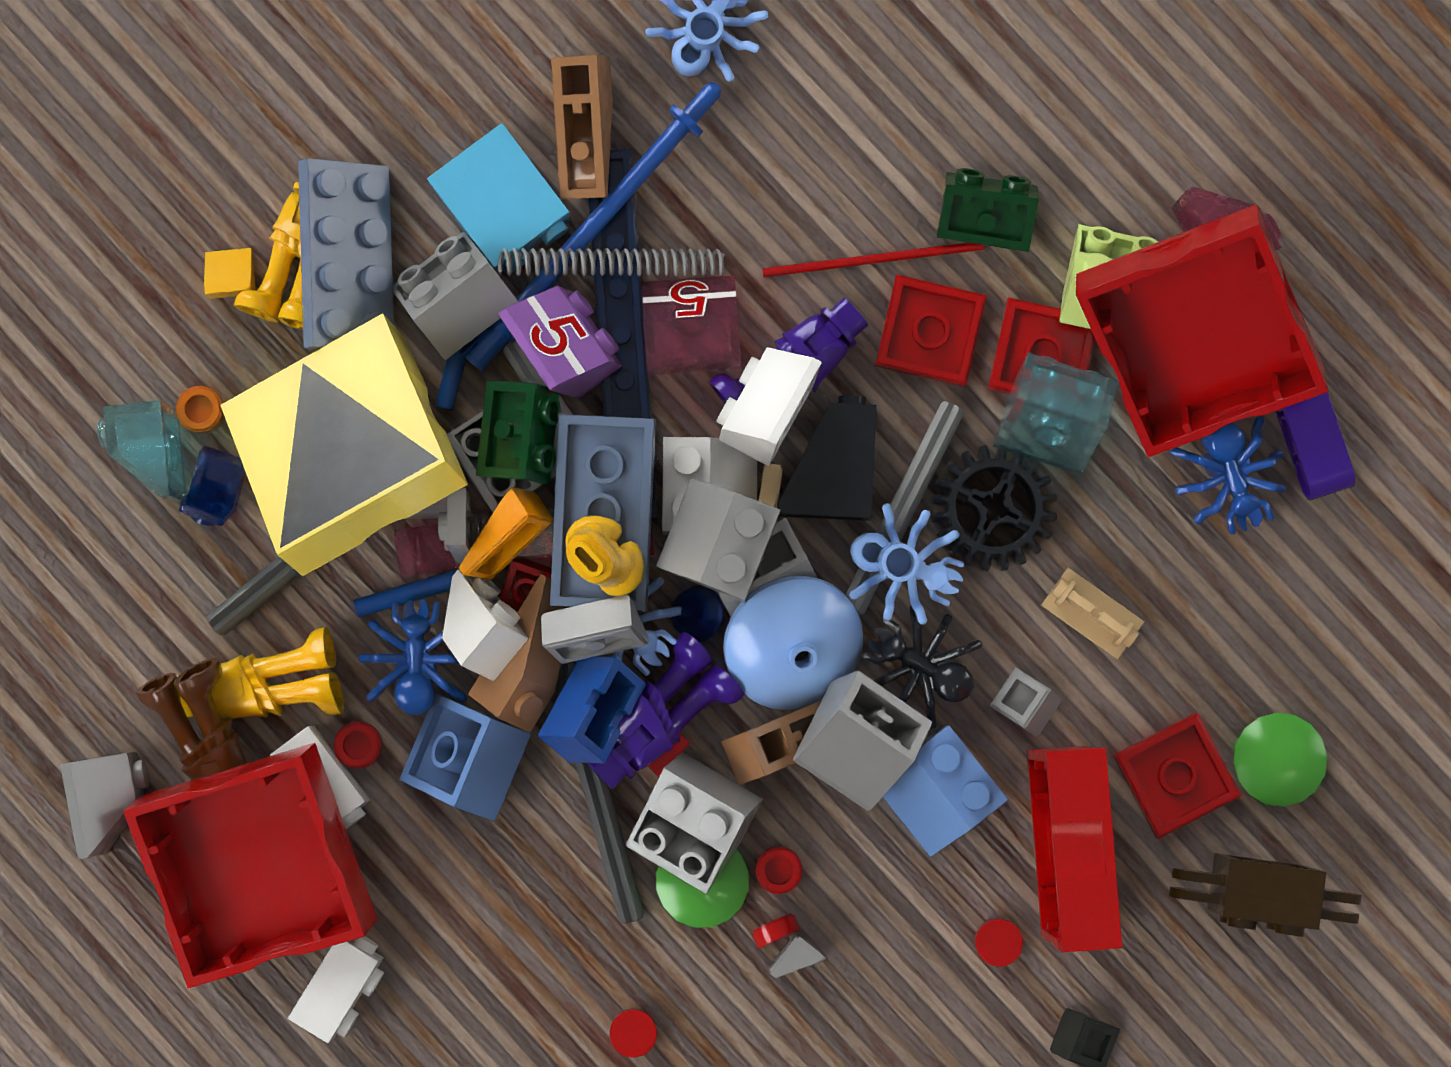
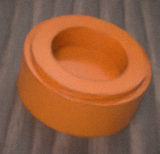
[176,386,224,434]

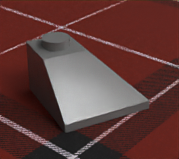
[60,752,149,860]

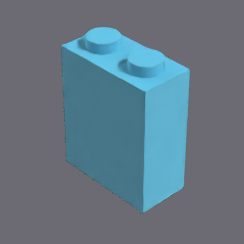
[427,123,572,274]

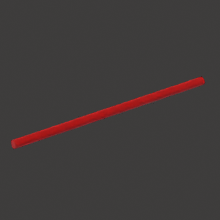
[762,243,984,278]

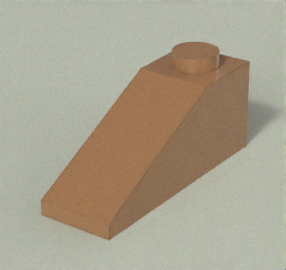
[551,55,613,200]
[468,573,569,733]
[721,700,822,785]

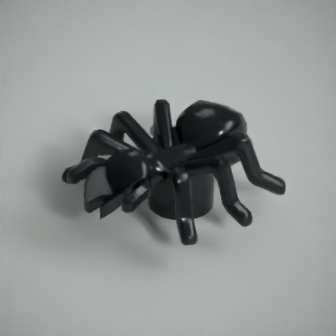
[862,606,983,729]

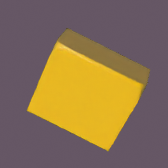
[204,248,256,299]

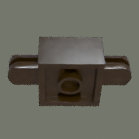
[1169,853,1362,937]

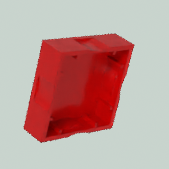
[1076,204,1329,457]
[123,743,378,988]
[1026,746,1122,953]

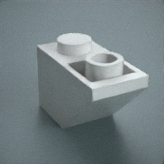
[442,569,529,681]

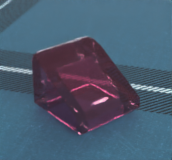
[394,524,458,579]

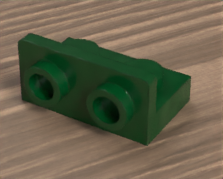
[937,168,1039,252]
[476,381,561,484]

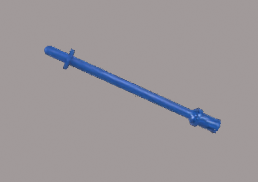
[460,82,721,373]

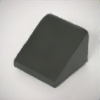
[1050,1008,1120,1067]

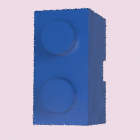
[538,657,646,764]

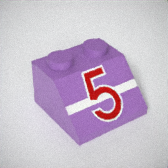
[498,285,623,399]

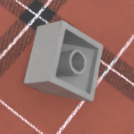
[656,478,780,602]

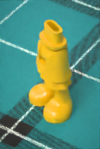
[233,182,303,330]
[566,515,644,596]
[180,627,344,719]

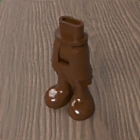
[136,658,247,780]

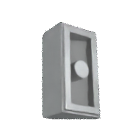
[541,595,649,664]

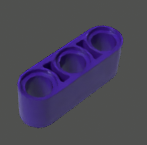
[1275,392,1355,501]

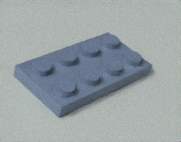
[298,158,394,349]
[550,414,656,611]

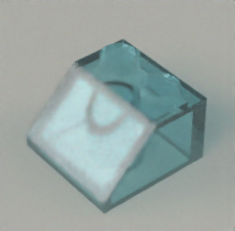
[993,352,1118,475]
[97,401,187,503]

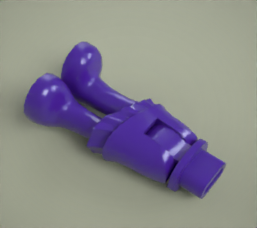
[708,298,868,404]
[587,632,745,789]

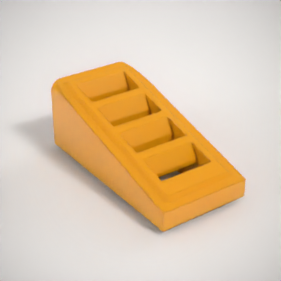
[458,487,554,580]

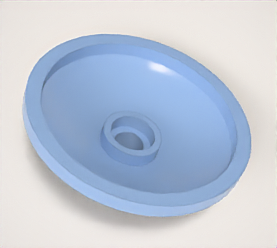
[723,576,863,710]

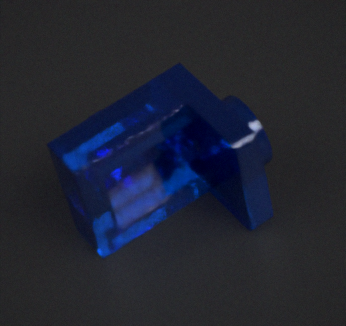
[179,446,246,526]

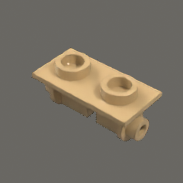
[1041,567,1145,660]

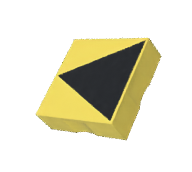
[221,313,468,576]

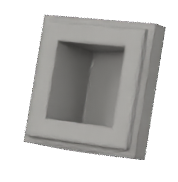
[990,667,1062,737]
[769,933,827,978]

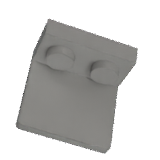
[404,488,476,564]

